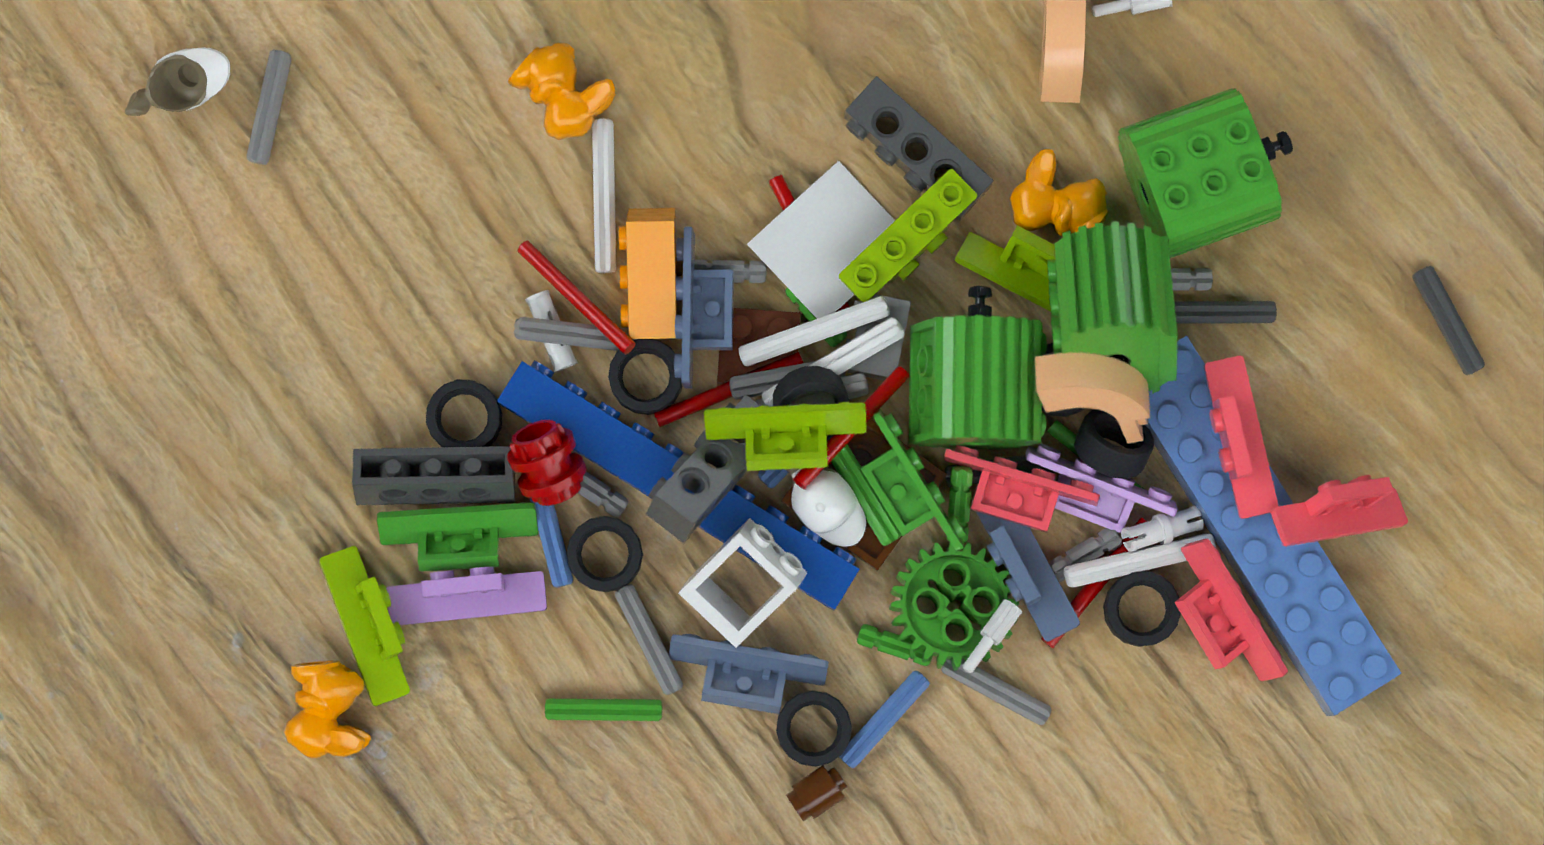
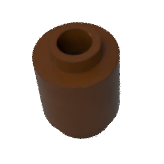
[786,765,848,821]

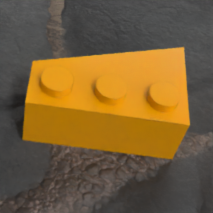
[619,208,677,339]

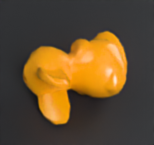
[508,43,615,140]
[1010,149,1109,236]
[284,660,371,758]

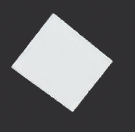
[747,161,895,319]

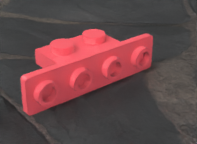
[1204,355,1279,519]
[944,445,1100,533]
[1271,475,1408,547]
[1174,538,1288,681]

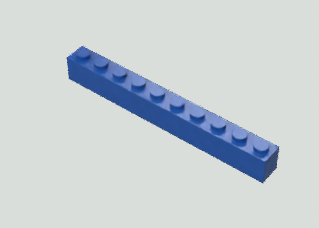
[497,360,860,611]

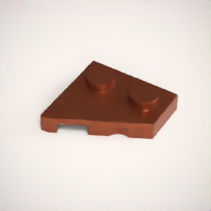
[717,308,801,384]

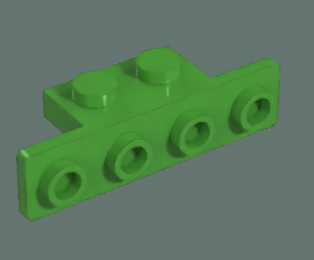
[860,409,967,552]
[377,503,538,572]

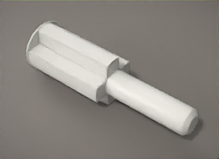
[1092,0,1173,17]
[963,599,1022,673]

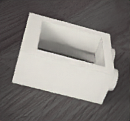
[678,518,807,647]

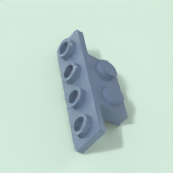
[674,227,734,389]
[976,512,1080,642]
[669,634,829,714]

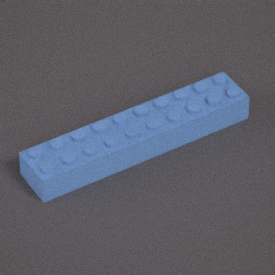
[1145,335,1402,716]

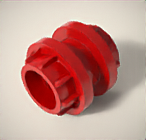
[507,420,587,506]

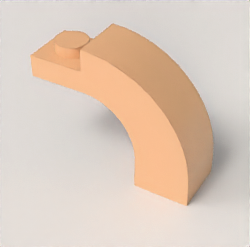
[1039,0,1086,103]
[1035,353,1150,443]

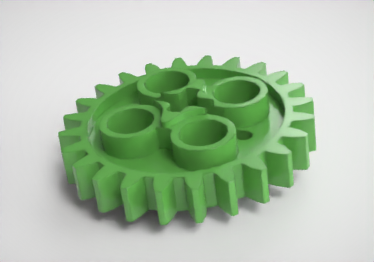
[889,542,1019,671]

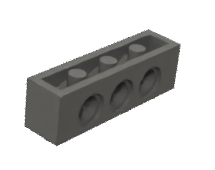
[844,76,994,221]
[646,395,760,543]
[352,446,515,505]

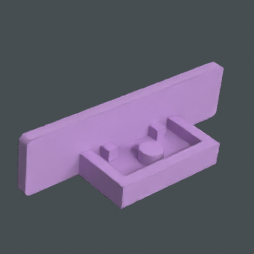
[1026,444,1178,533]
[386,567,547,625]

